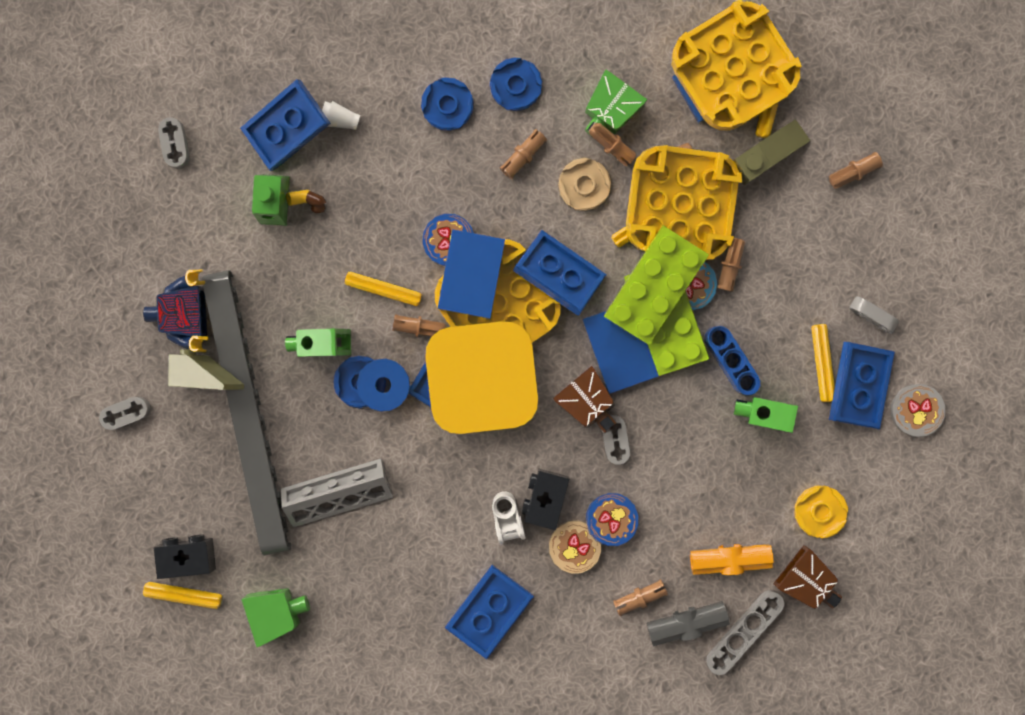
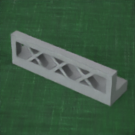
[281,459,393,527]

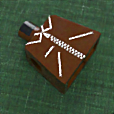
[553,366,617,433]
[773,545,842,609]

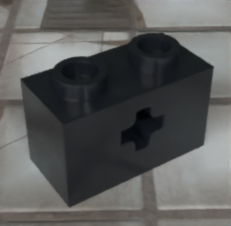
[521,468,570,531]
[154,534,216,579]

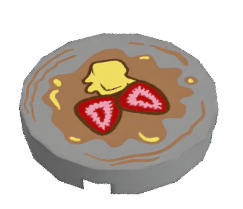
[891,384,945,437]

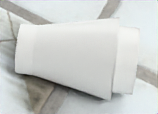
[322,101,360,130]

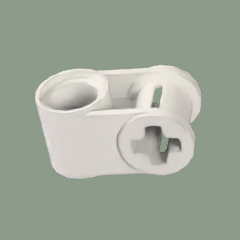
[492,491,526,545]

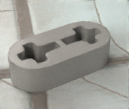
[158,118,189,168]
[849,296,899,334]
[99,397,150,430]
[602,415,630,465]

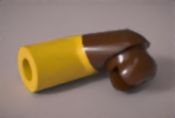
[286,190,326,213]

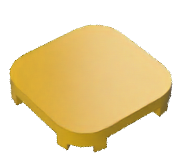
[671,0,802,131]
[626,145,742,260]
[434,239,560,343]
[425,321,538,434]

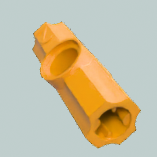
[690,544,774,575]

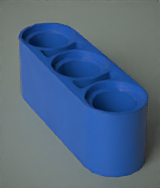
[704,326,760,395]

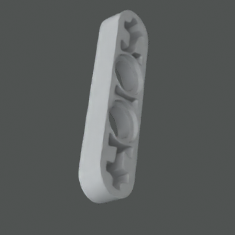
[706,590,784,675]

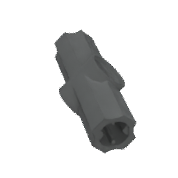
[646,601,730,647]

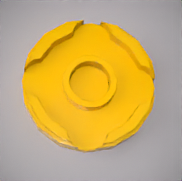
[794,485,848,538]

